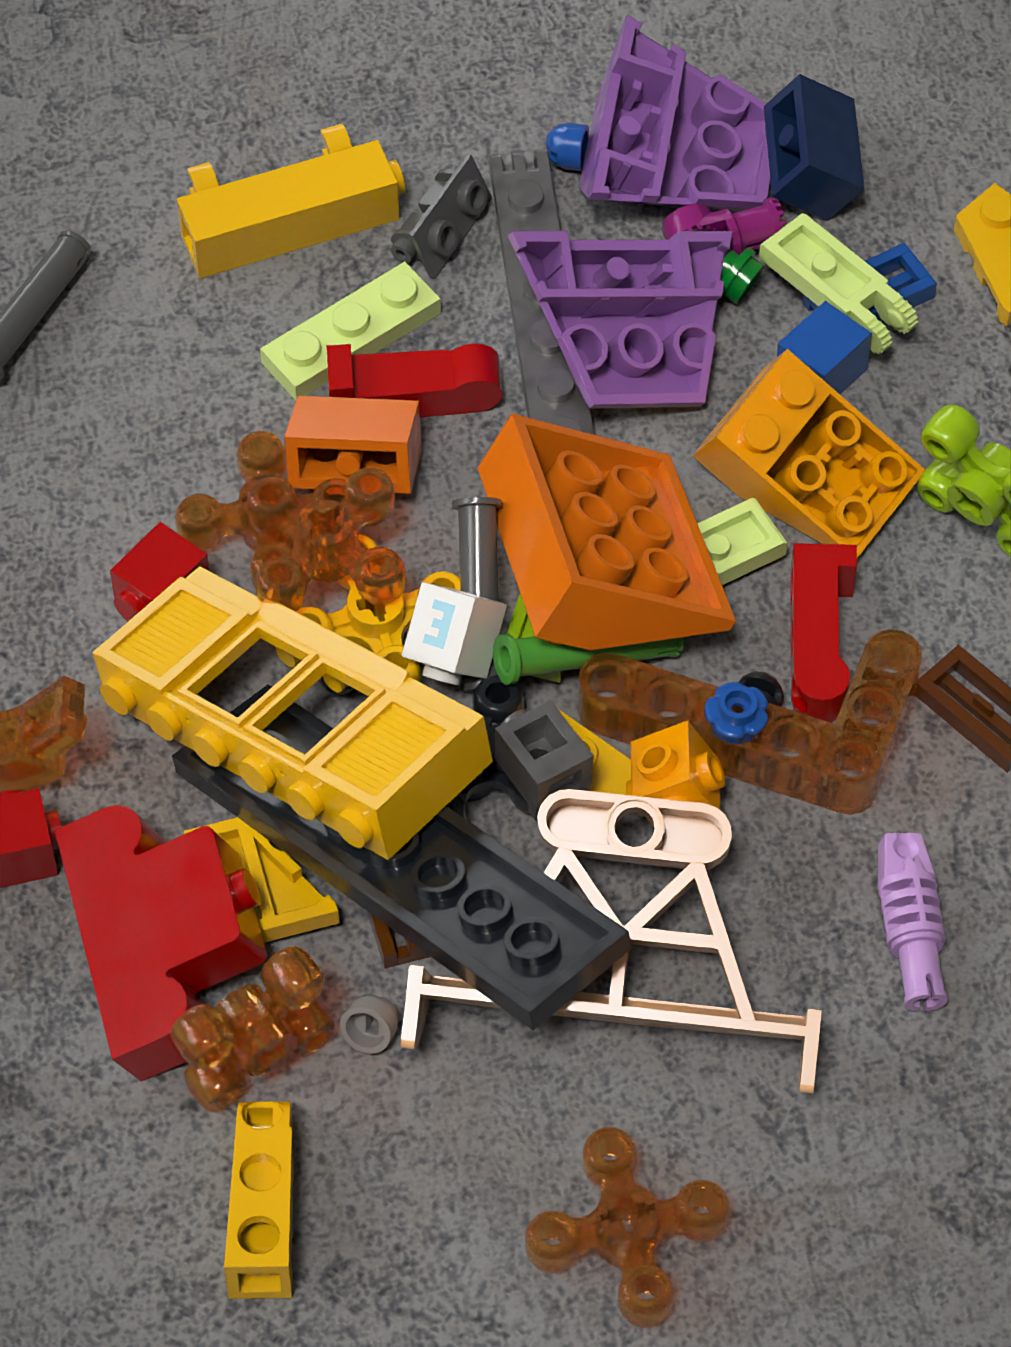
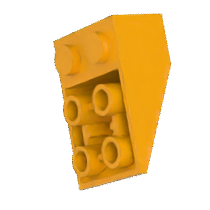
[692,349,926,558]

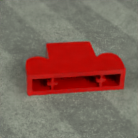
[55,805,267,1082]

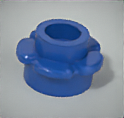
[704,682,768,744]

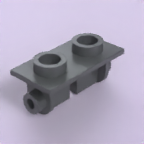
[390,154,492,279]

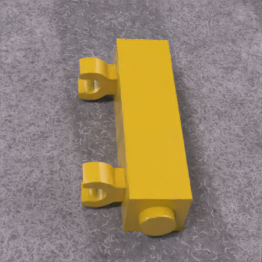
[177,123,406,279]

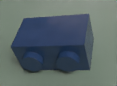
[764,74,864,221]

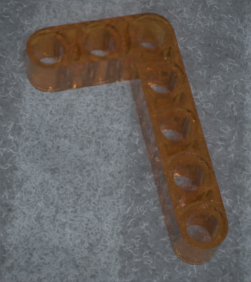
[578,629,922,815]

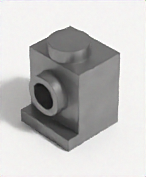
[493,700,594,821]

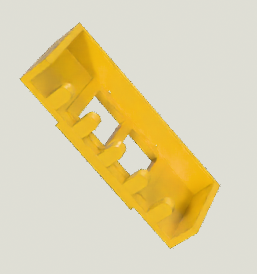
[92,566,493,860]

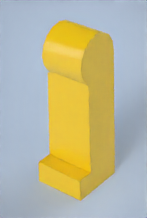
[224,1101,294,1299]

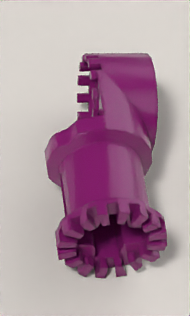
[661,198,787,256]

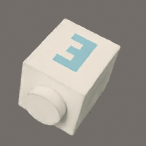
[402,582,507,685]

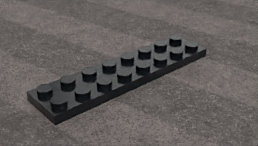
[172,684,632,1030]

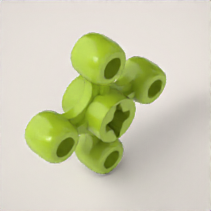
[917,404,1011,557]

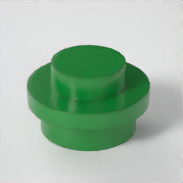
[719,247,764,304]

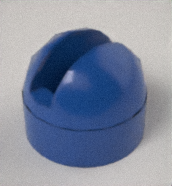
[546,123,589,171]

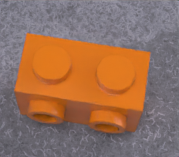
[284,396,422,494]

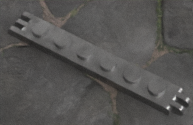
[488,149,594,434]

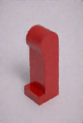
[326,343,502,418]
[790,543,857,725]

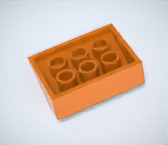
[477,413,736,650]

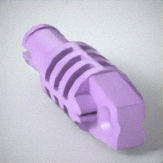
[878,833,948,1011]

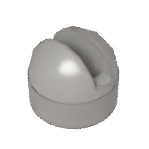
[340,994,399,1054]

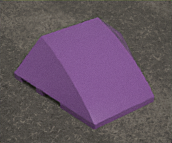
[579,14,770,212]
[507,231,732,409]

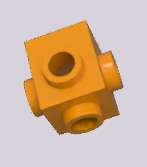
[626,720,725,827]

